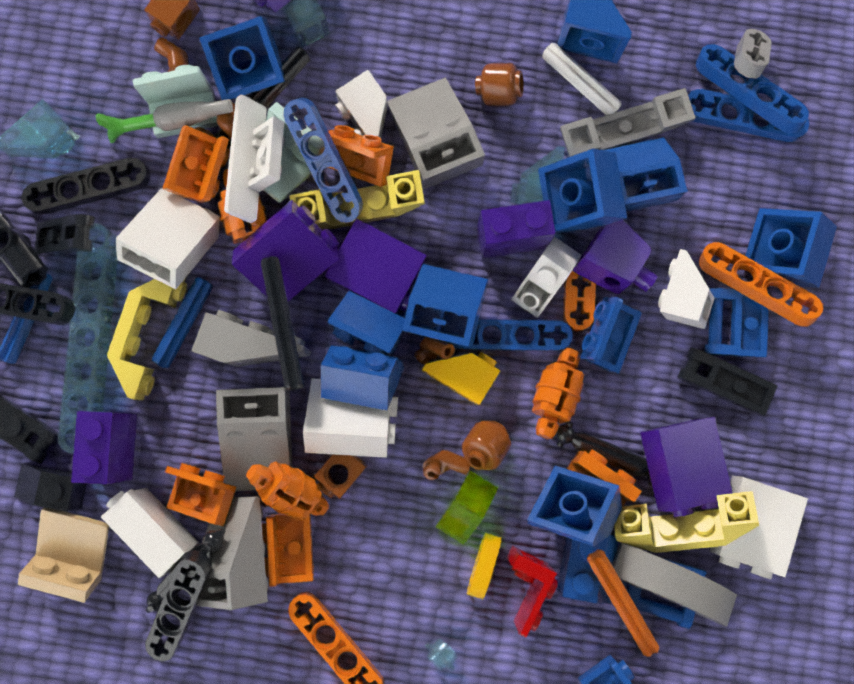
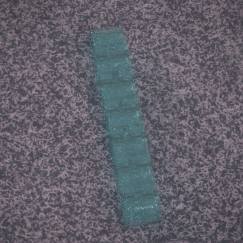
[58,223,118,453]

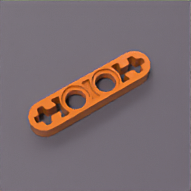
[699,242,824,327]
[288,592,385,684]

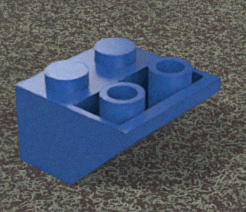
[604,137,688,212]
[402,264,488,347]
[327,291,405,356]

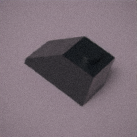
[14,463,87,512]

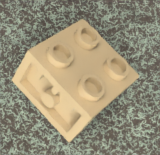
[18,508,109,603]

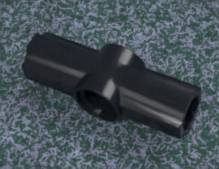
[0,208,48,288]

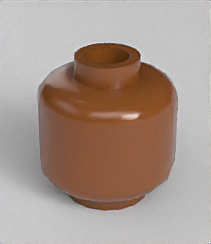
[475,62,524,107]
[462,421,511,471]

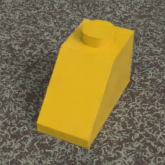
[422,352,500,406]

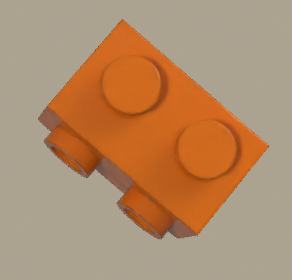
[162,125,230,203]
[321,125,394,187]
[566,449,642,506]
[165,463,236,527]
[262,514,314,587]

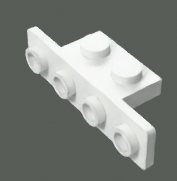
[224,95,285,223]

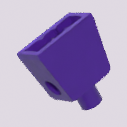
[572,220,658,294]

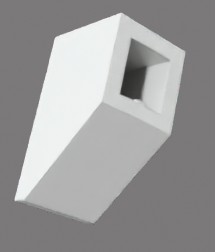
[335,70,388,138]
[511,237,582,318]
[658,249,715,329]

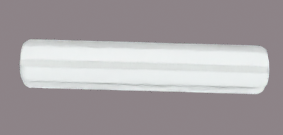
[542,43,622,115]

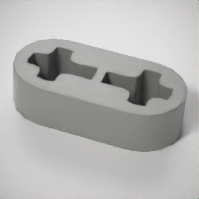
[734,29,772,78]

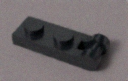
[34,214,95,257]
[677,347,778,416]
[0,395,61,464]

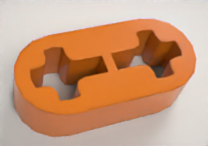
[563,271,596,332]

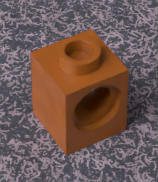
[144,0,200,40]
[314,454,368,499]

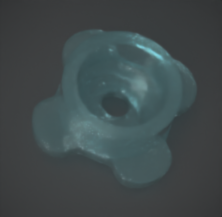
[425,638,458,671]

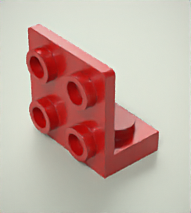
[507,545,558,638]

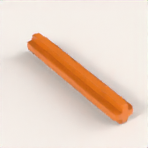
[587,549,659,657]

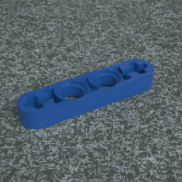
[696,44,809,134]
[688,89,809,142]
[283,97,363,223]
[449,320,573,351]

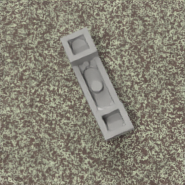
[560,88,695,157]
[612,543,737,627]

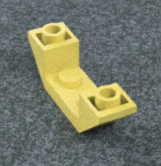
[289,170,425,229]
[107,278,187,400]
[614,491,759,553]

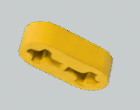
[467,533,501,600]

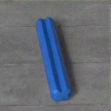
[0,273,53,364]
[152,277,213,368]

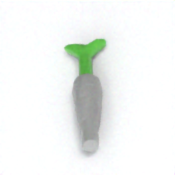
[96,99,233,143]

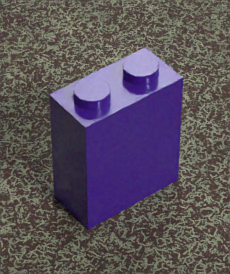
[232,200,339,301]
[476,200,555,259]
[325,218,427,315]
[71,411,137,484]
[640,416,733,517]

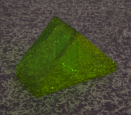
[435,470,498,545]

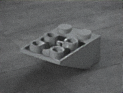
[387,77,485,190]
[191,310,312,367]
[216,387,292,491]
[193,496,268,610]

